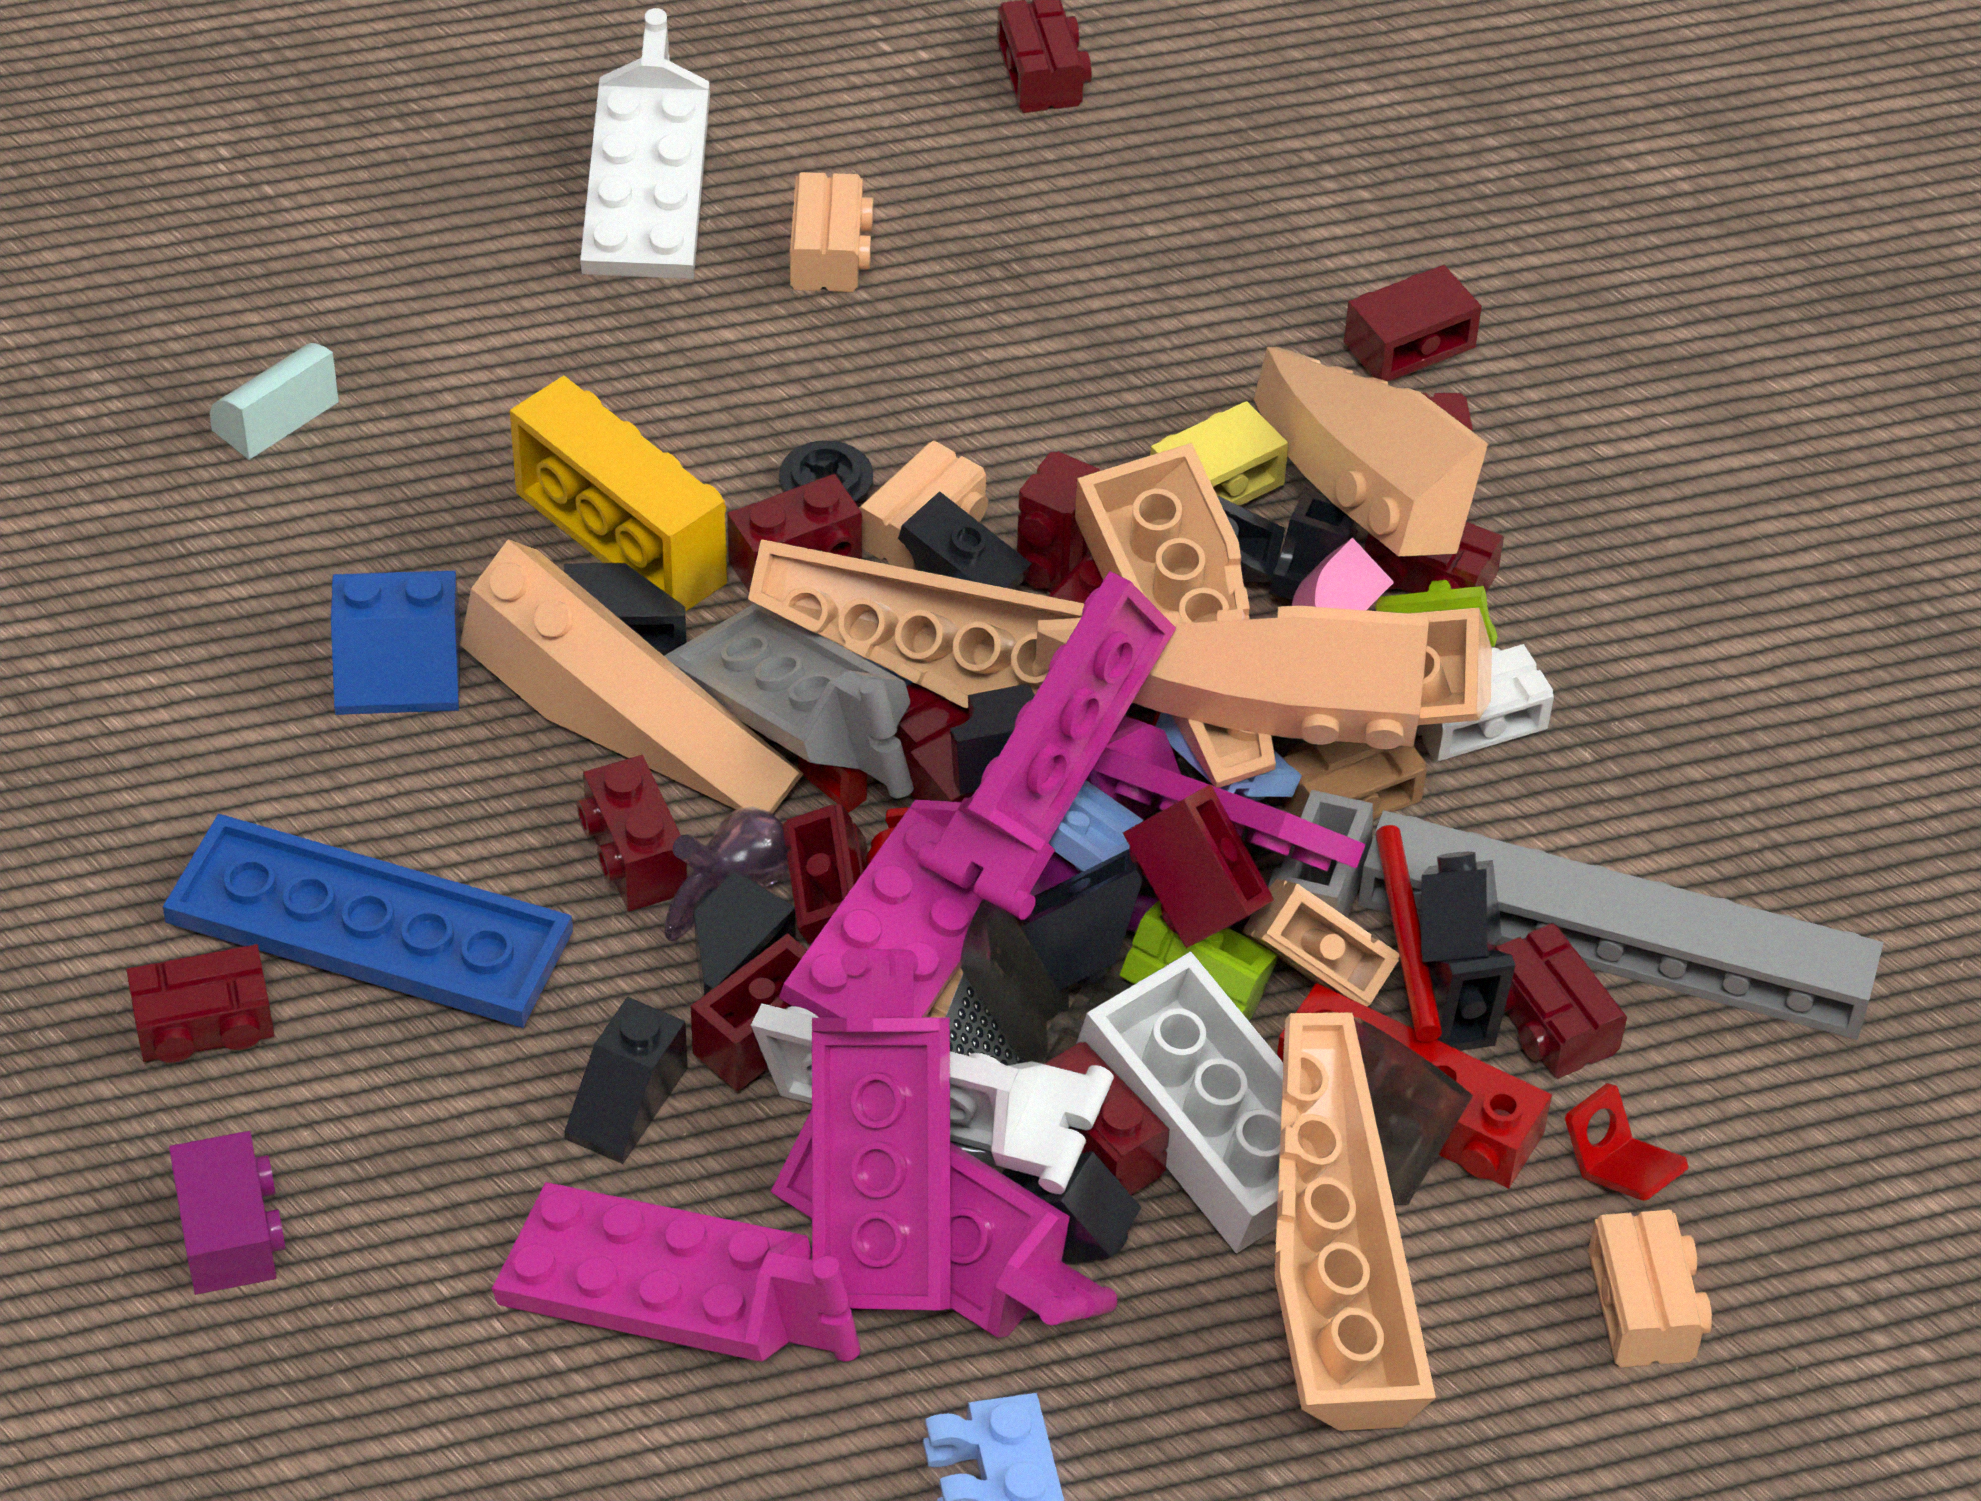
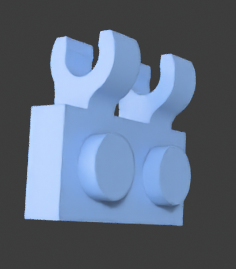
[923,1393,1064,1501]

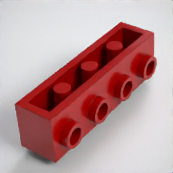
[1277,983,1552,1189]

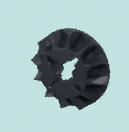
[779,440,873,503]

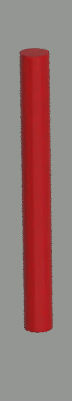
[1375,825,1442,1042]

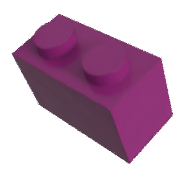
[169,1131,286,1295]

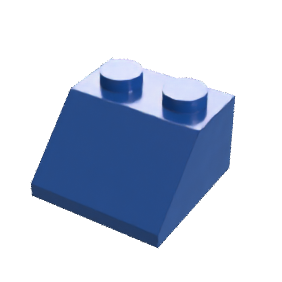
[331,570,461,715]

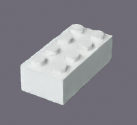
[1077,952,1283,1254]

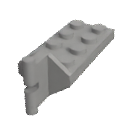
[665,603,914,798]

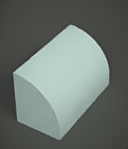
[210,343,339,460]

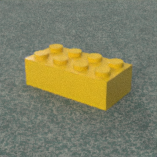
[509,375,727,611]

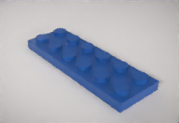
[163,813,573,1028]

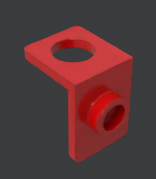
[1565,1083,1689,1201]

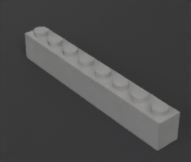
[1358,810,1884,1040]

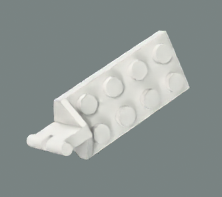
[580,8,710,279]
[751,1003,1114,1194]

